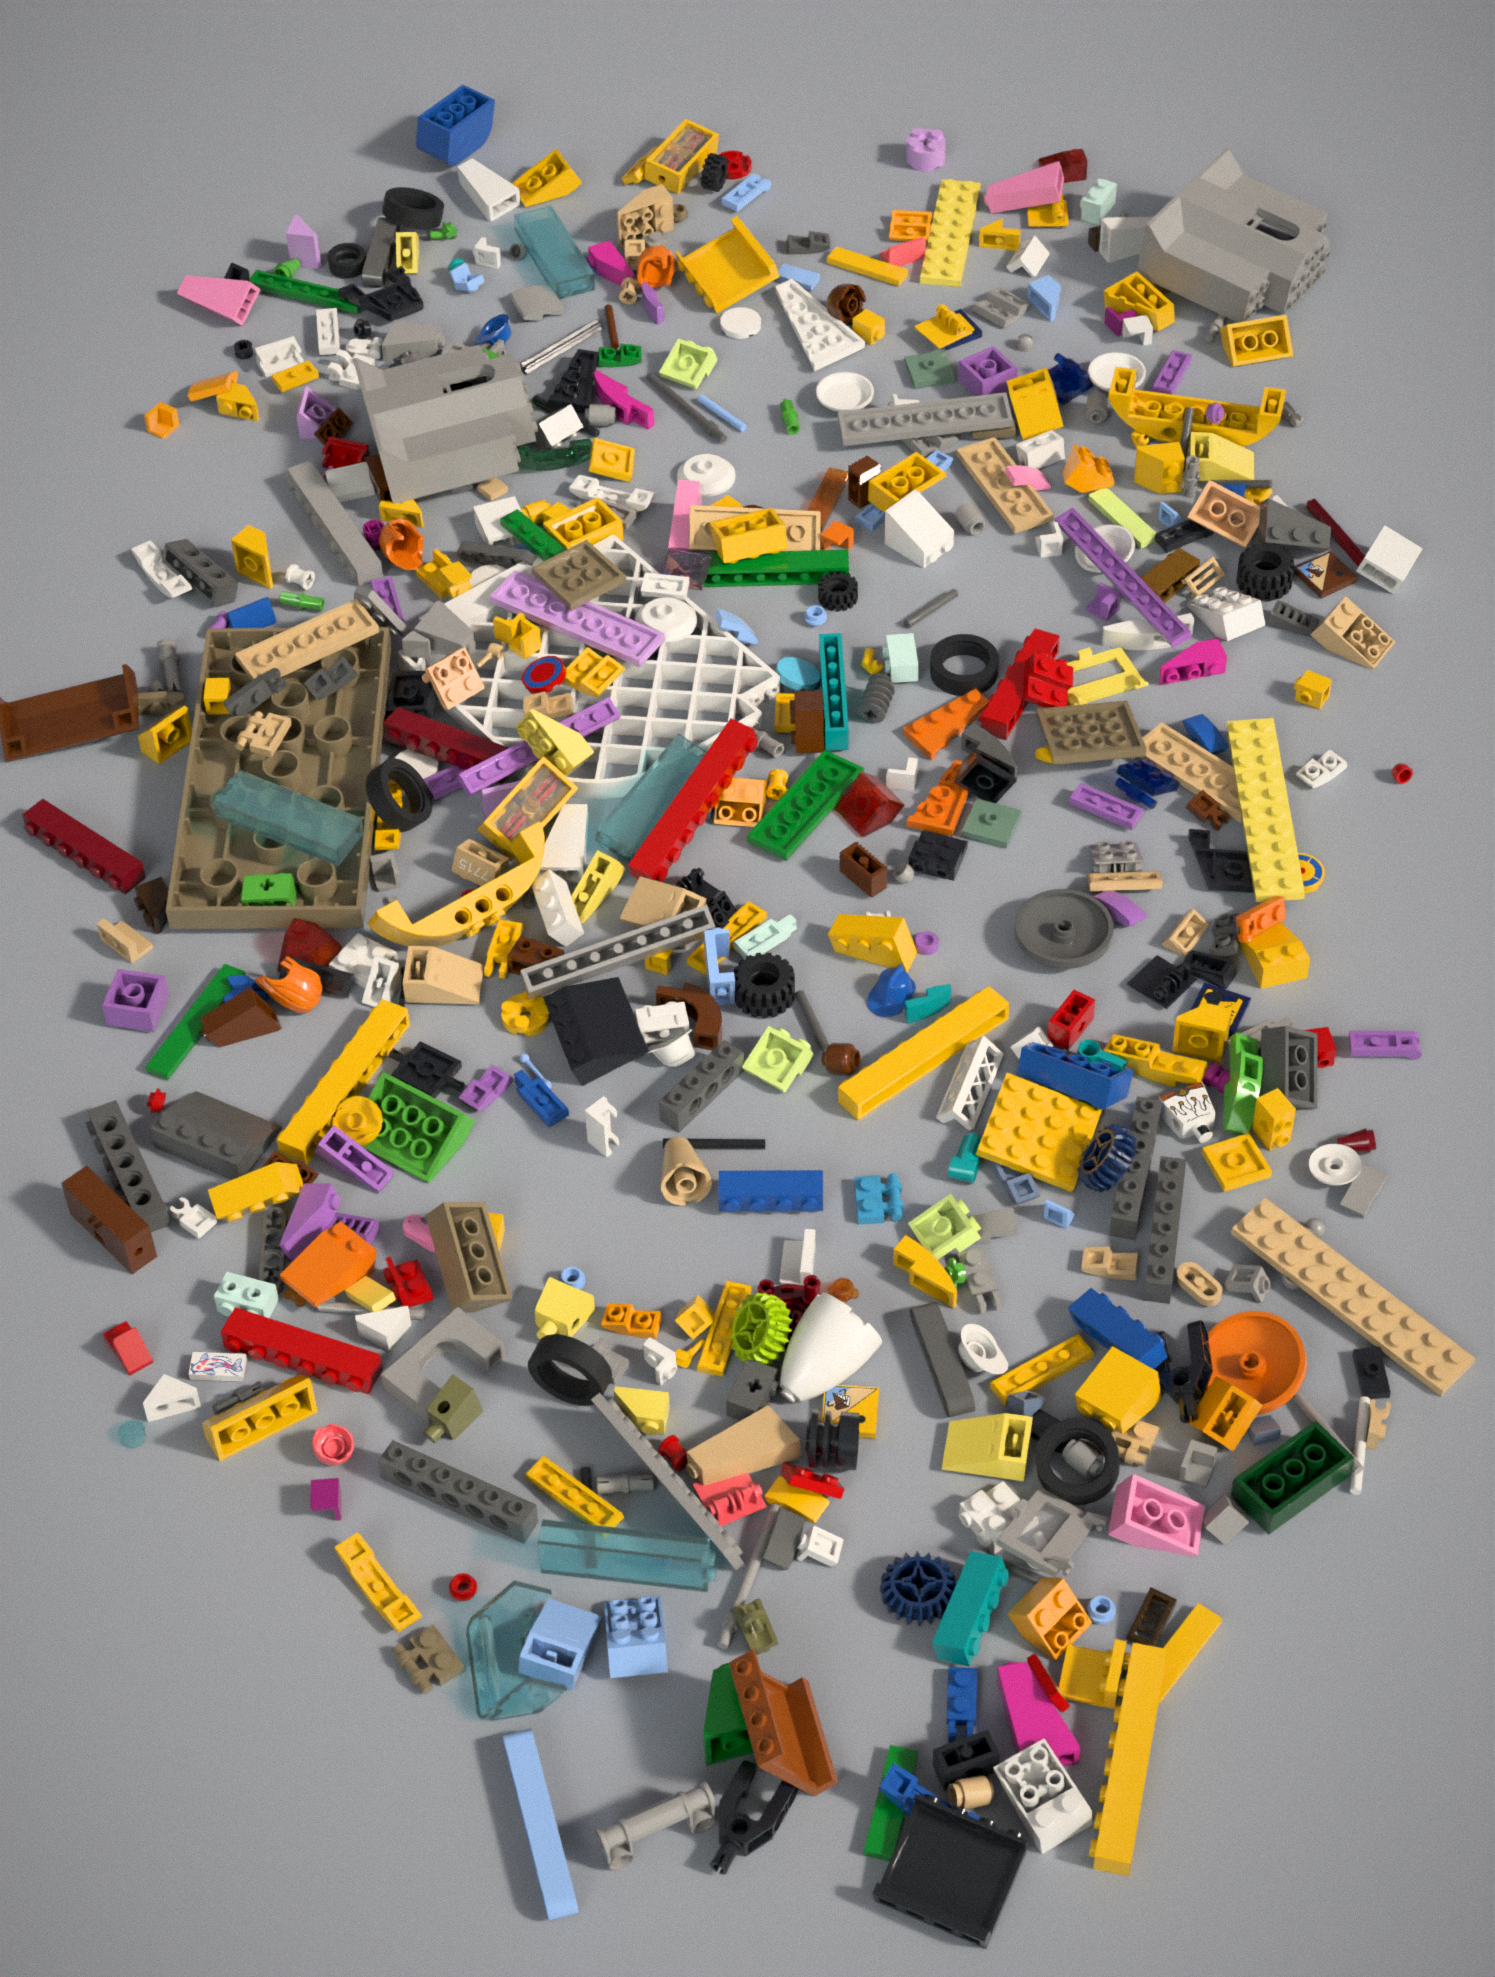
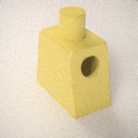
[534,1277,595,1339]

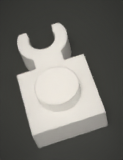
[170,1197,217,1239]

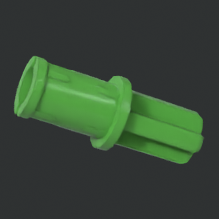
[780,398,800,435]
[279,591,325,612]

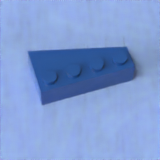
[1016,1042,1134,1109]

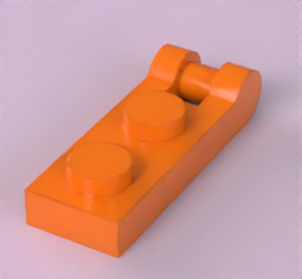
[1236,896,1286,943]

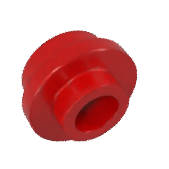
[147,1088,166,1113]
[449,1573,477,1601]

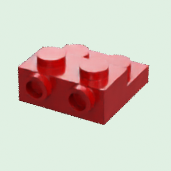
[1023,652,1074,708]

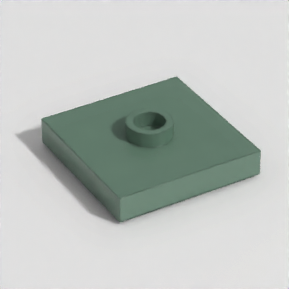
[904,350,955,388]
[961,799,1022,848]

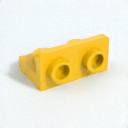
[416,549,453,599]

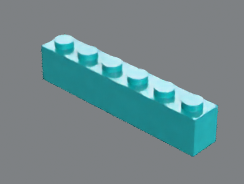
[819,633,849,751]

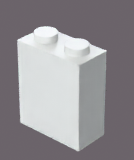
[473,496,522,547]
[1356,526,1422,594]

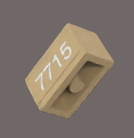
[452,839,509,886]

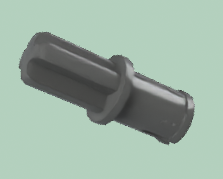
[212,1381,265,1415]

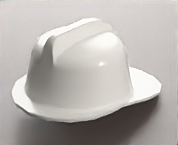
[646,1029,695,1067]
[957,1324,1008,1374]

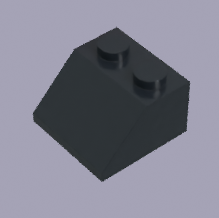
[954,751,1017,803]

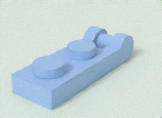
[722,173,772,212]

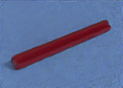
[1306,498,1365,567]

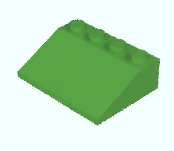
[362,1072,476,1183]

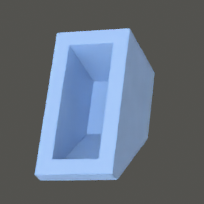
[1028,275,1061,321]

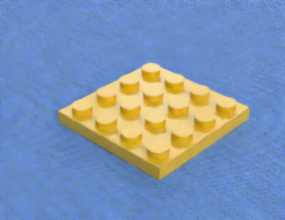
[975,1073,1102,1192]

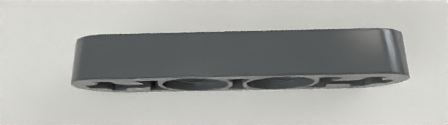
[456,541,536,568]
[259,1207,288,1295]

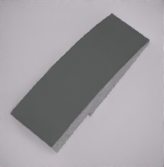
[961,722,1018,782]

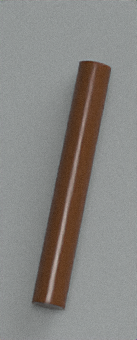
[604,304,619,349]

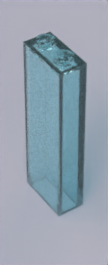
[514,205,595,299]
[595,733,707,863]
[213,770,364,866]
[537,1519,717,1592]

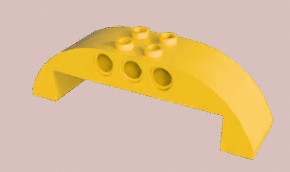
[1108,367,1286,447]
[367,821,544,947]

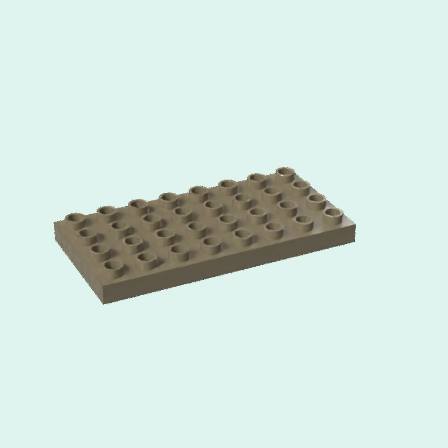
[166,627,392,930]

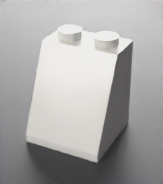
[885,490,954,568]

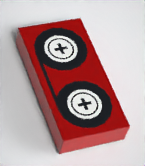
[1026,1653,1070,1713]

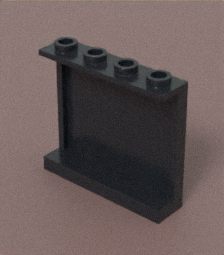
[872,1794,1028,1949]

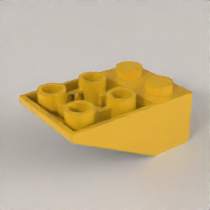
[1007,367,1064,440]

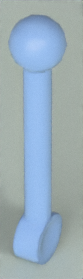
[520,1054,552,1089]

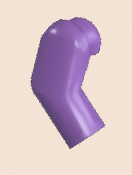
[206,611,229,631]

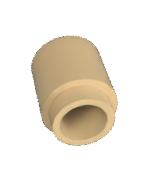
[948,1775,994,1809]

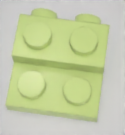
[659,338,717,390]
[742,1026,814,1093]
[908,1193,981,1260]

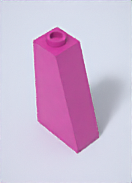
[997,1662,1080,1766]

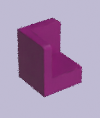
[1104,306,1137,337]
[310,1478,342,1521]

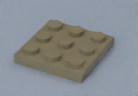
[532,539,626,611]

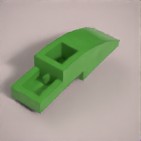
[1224,1033,1263,1135]

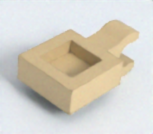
[1366,1399,1391,1450]

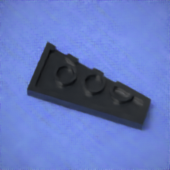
[548,349,599,412]

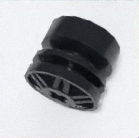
[806,1410,860,1470]

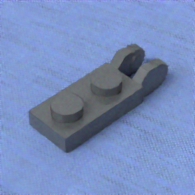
[222,668,287,717]

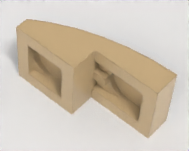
[625,240,645,272]
[523,692,573,718]
[1081,1247,1140,1280]

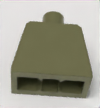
[423,1375,483,1443]

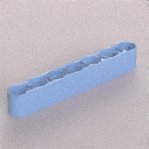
[502,1728,578,1921]

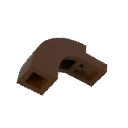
[656,983,723,1051]

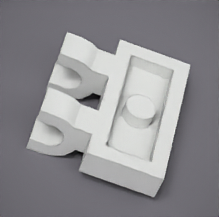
[328,349,375,391]

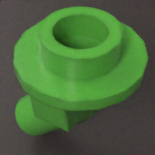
[429,221,458,239]

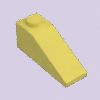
[571,850,626,924]

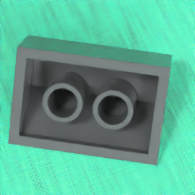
[1260,1026,1317,1109]

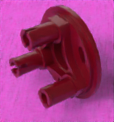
[758,1275,821,1352]

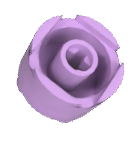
[906,128,945,172]

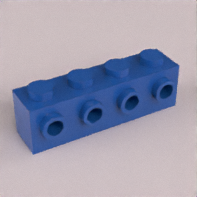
[718,1170,823,1212]
[1068,1288,1167,1369]

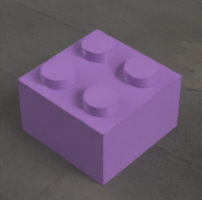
[958,346,1018,396]
[102,969,169,1032]

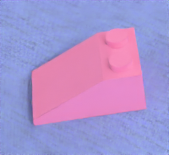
[1108,1474,1205,1557]

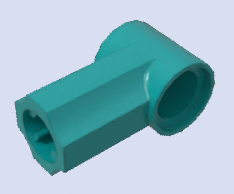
[1077,1039,1127,1071]
[948,1133,981,1184]

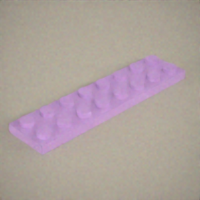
[489,570,665,667]

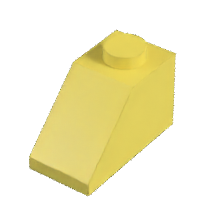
[396,232,419,274]
[614,1386,670,1435]

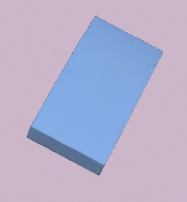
[714,608,758,644]

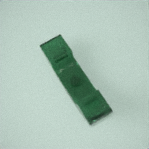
[517,438,592,471]

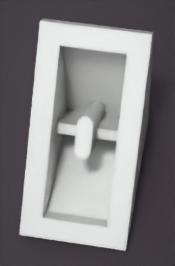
[362,955,401,1007]
[355,1306,411,1351]
[143,1374,201,1422]

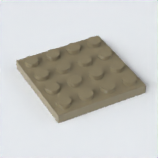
[1036,700,1146,765]

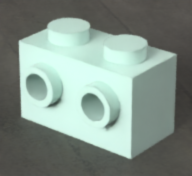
[1080,178,1117,225]
[882,633,918,683]
[214,1272,279,1318]

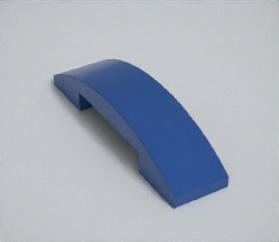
[878,1763,980,1820]

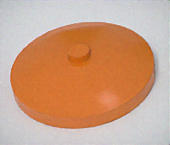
[1205,1311,1307,1415]

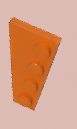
[903,689,988,760]
[906,760,969,837]

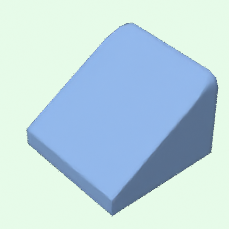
[1159,502,1184,528]
[1044,1200,1075,1228]

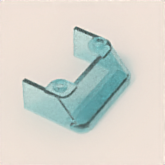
[466,1580,567,1721]

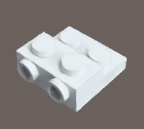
[959,1481,1038,1554]

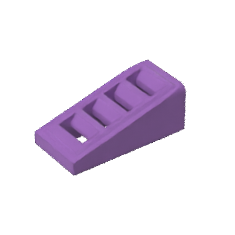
[322,1212,380,1245]

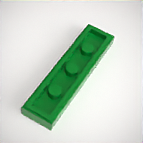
[864,1745,919,1861]

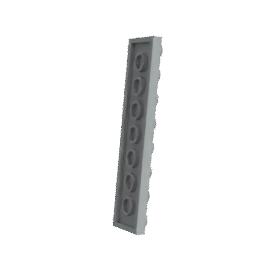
[838,392,1013,446]
[591,1393,745,1571]

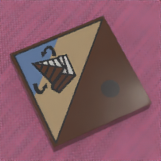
[1294,551,1358,599]

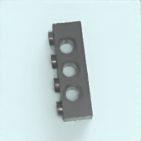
[162,539,238,606]
[659,1040,744,1133]

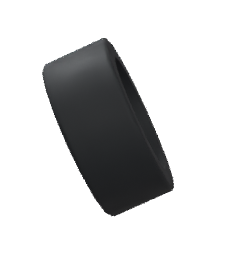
[327,243,366,278]

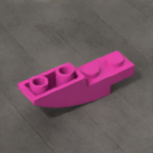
[594,370,654,430]

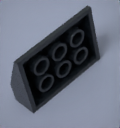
[543,977,649,1086]

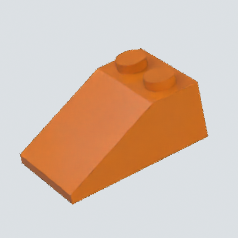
[280,1221,377,1307]

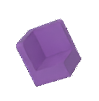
[1086,582,1121,622]

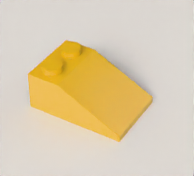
[511,148,582,207]
[1239,922,1310,989]

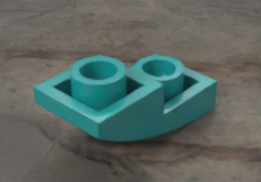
[904,984,951,1024]

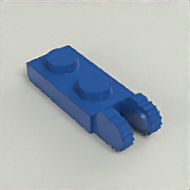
[946,1667,978,1743]

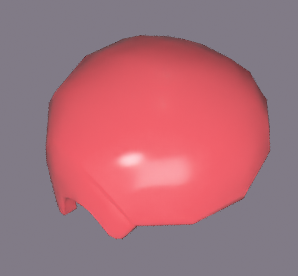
[312,1423,355,1466]

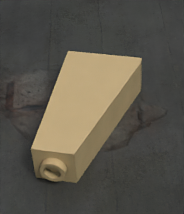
[686,1405,801,1486]

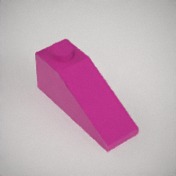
[586,240,635,287]

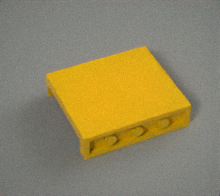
[675,216,780,313]

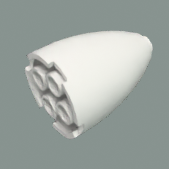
[780,1292,882,1403]

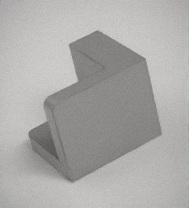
[370,851,401,892]
[1179,1439,1218,1489]
[1203,1493,1249,1544]

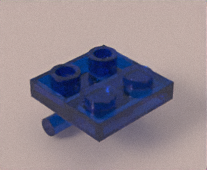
[1048,353,1093,405]
[1115,759,1180,809]

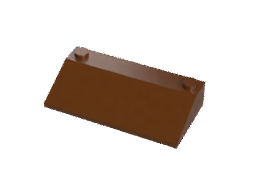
[0,664,139,762]

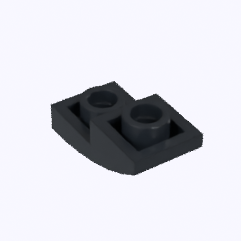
[707,891,736,929]

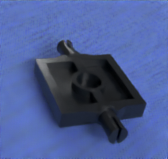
[389,1041,465,1098]

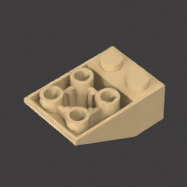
[617,184,674,247]
[1311,596,1395,670]
[619,877,706,949]
[403,946,484,1004]

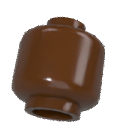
[821,1043,861,1076]

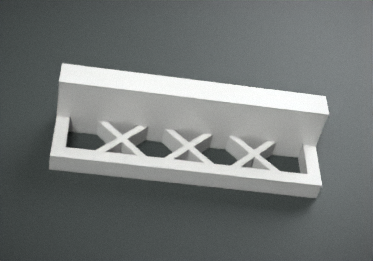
[936,1036,1004,1131]

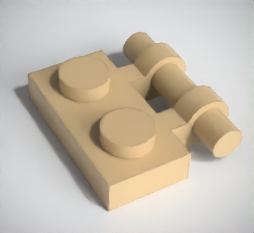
[235,711,292,757]
[1091,1420,1159,1466]

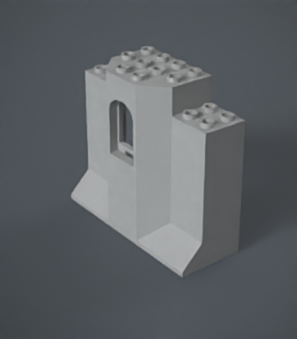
[1136,148,1330,323]
[353,345,538,504]

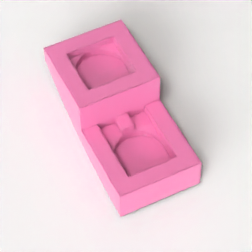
[1005,466,1051,490]

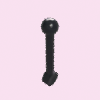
[399,966,405,1008]

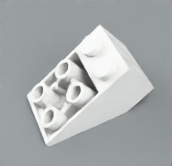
[1187,587,1265,641]
[993,1739,1093,1854]

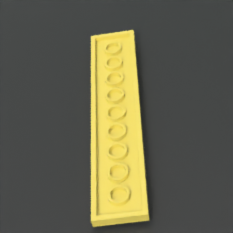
[1226,718,1305,902]

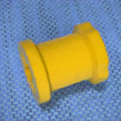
[766,769,788,800]

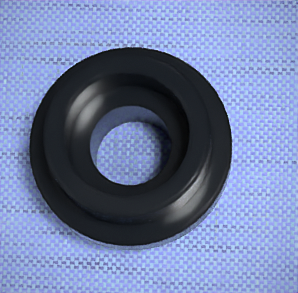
[353,319,371,340]

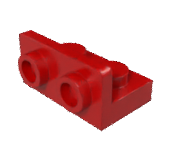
[383,1257,434,1308]

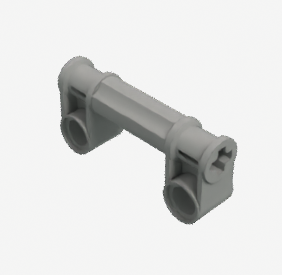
[595,1781,716,1870]

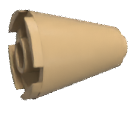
[660,1137,712,1206]

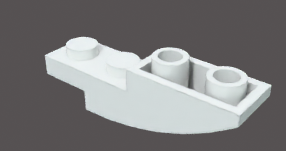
[1102,613,1194,650]

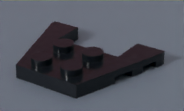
[338,266,424,321]
[1188,829,1254,893]

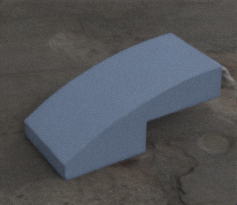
[993,1163,1040,1205]

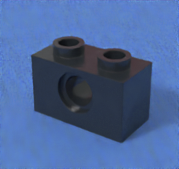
[933,1729,1000,1791]

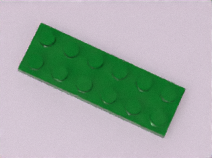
[747,750,864,861]

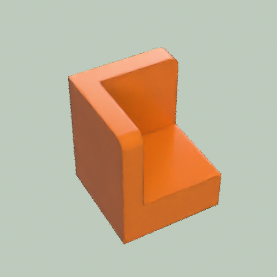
[820,520,854,550]

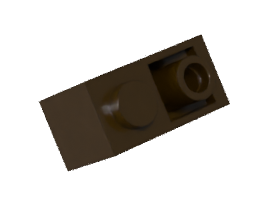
[133,877,169,934]

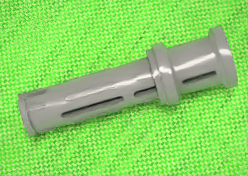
[157,638,183,693]

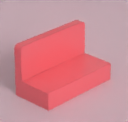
[880,237,926,267]

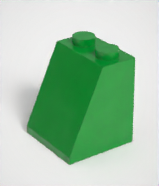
[703,1663,754,1766]

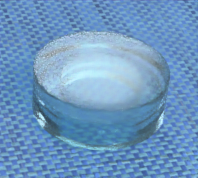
[118,1420,147,1448]

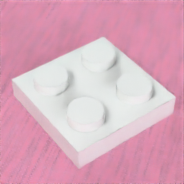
[329,933,398,988]

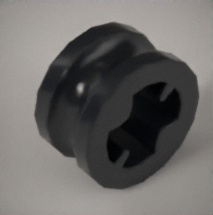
[234,340,254,360]

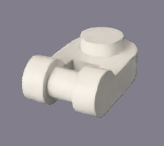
[346,337,384,360]

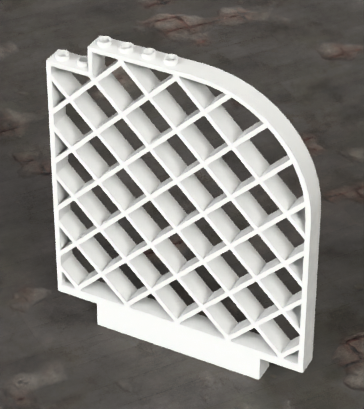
[397,534,780,799]

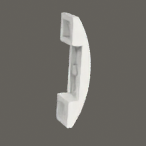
[569,475,656,512]
[131,540,192,598]

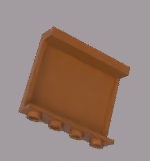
[729,1649,838,1796]

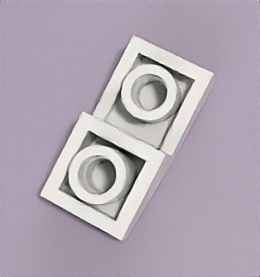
[1296,749,1347,788]

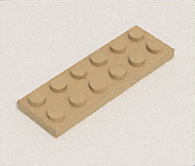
[956,437,1054,534]
[688,505,821,552]
[235,598,379,680]
[1138,722,1242,823]

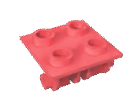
[693,1473,767,1527]

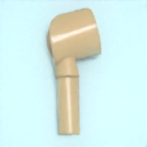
[475,643,505,668]

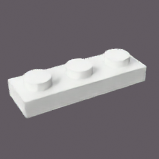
[316,308,340,355]

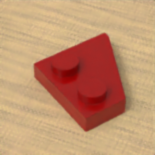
[780,1462,845,1499]

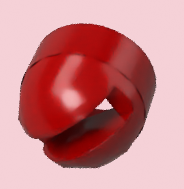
[1391,763,1413,784]

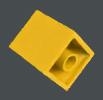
[1075,1346,1162,1434]

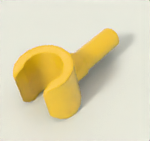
[675,1339,705,1368]

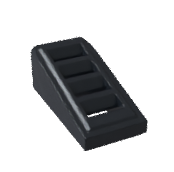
[1182,950,1237,989]

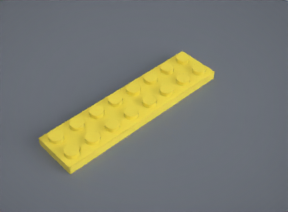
[920,179,981,287]

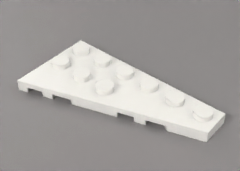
[775,279,865,372]

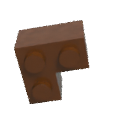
[790,690,824,753]

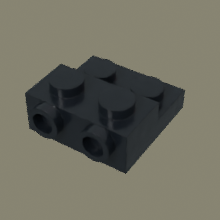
[385,671,437,719]
[908,830,968,881]

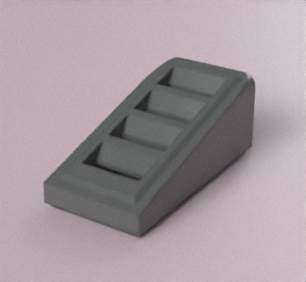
[1269,600,1320,637]

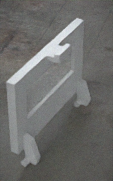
[996,1487,1109,1578]

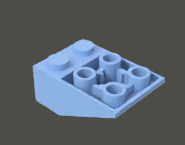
[604,1596,668,1678]
[518,1598,602,1691]

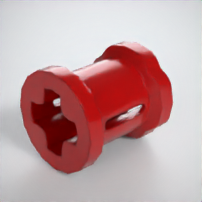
[657,1435,688,1472]

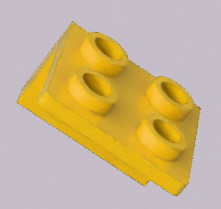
[1059,1639,1127,1709]

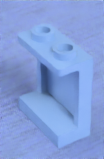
[704,928,735,1005]

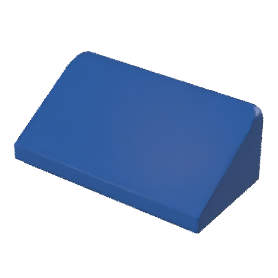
[227,596,276,628]

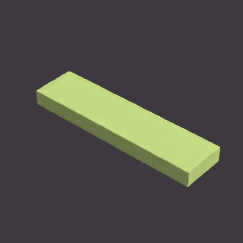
[1088,488,1156,549]

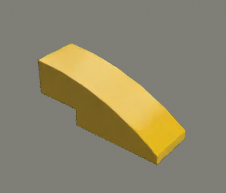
[893,1235,957,1309]

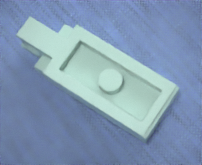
[733,914,797,960]

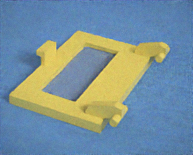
[1067,647,1148,706]

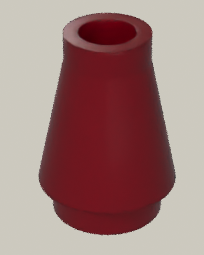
[1337,1128,1376,1153]

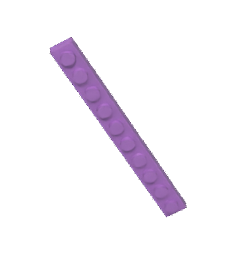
[1055,507,1192,648]

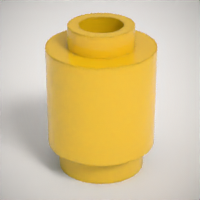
[521,499,551,524]

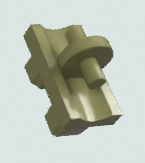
[733,1598,778,1655]

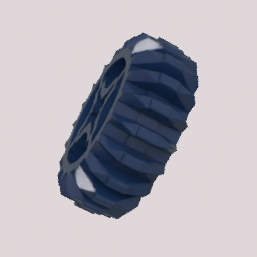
[1077,1124,1137,1193]
[880,1551,956,1627]

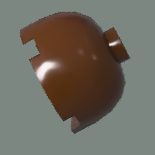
[827,283,866,325]

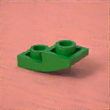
[598,343,642,367]

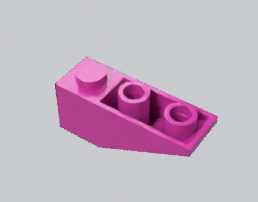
[1159,638,1227,685]

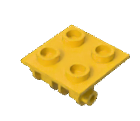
[1027,193,1069,227]
[914,304,972,349]

